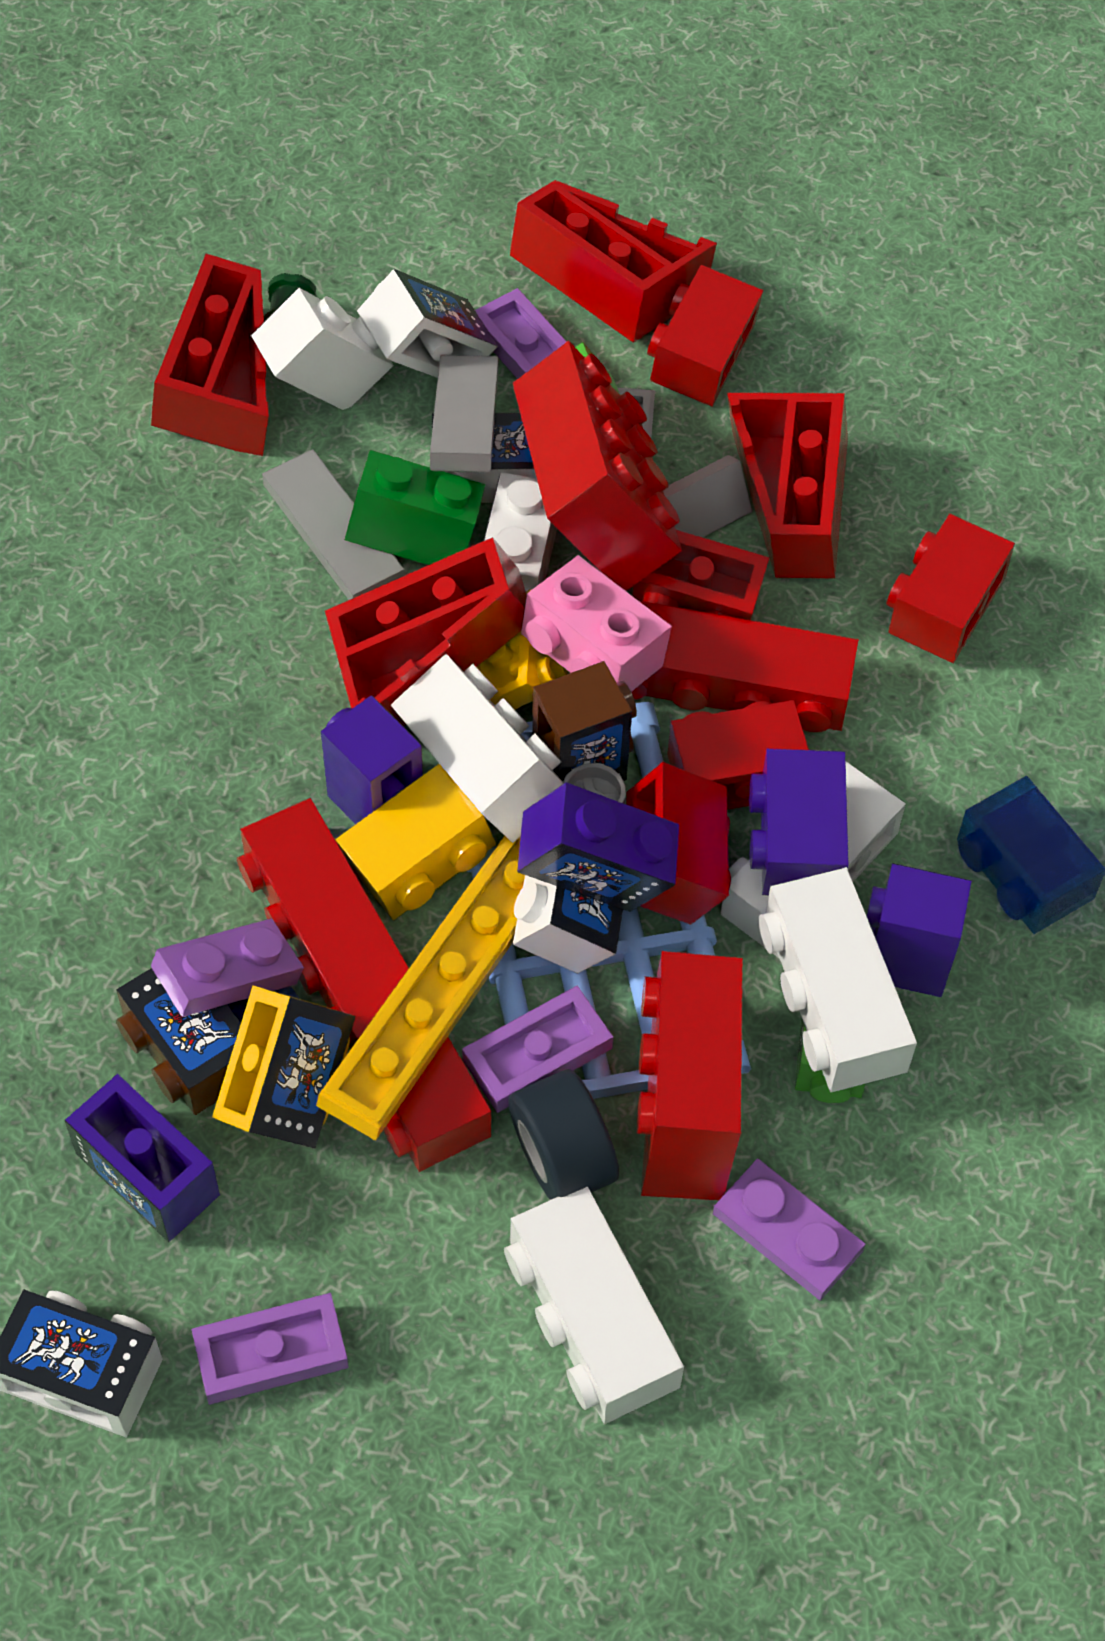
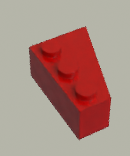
[510,180,717,343]
[151,253,269,456]
[727,393,848,579]
[325,537,527,727]
[637,951,743,1201]

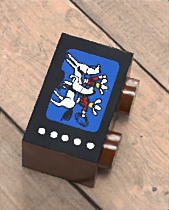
[532,661,637,781]
[116,968,241,1115]

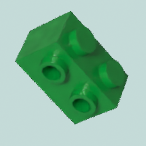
[344,450,486,565]

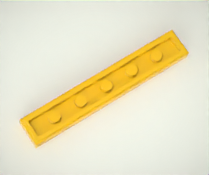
[316,836,525,1141]

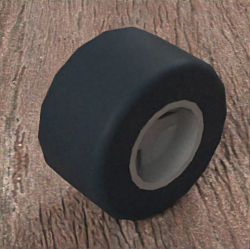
[508,1069,619,1200]

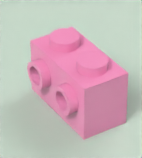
[521,555,672,691]

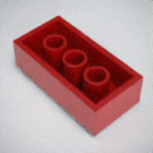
[513,341,682,591]

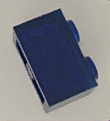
[957,775,1105,934]

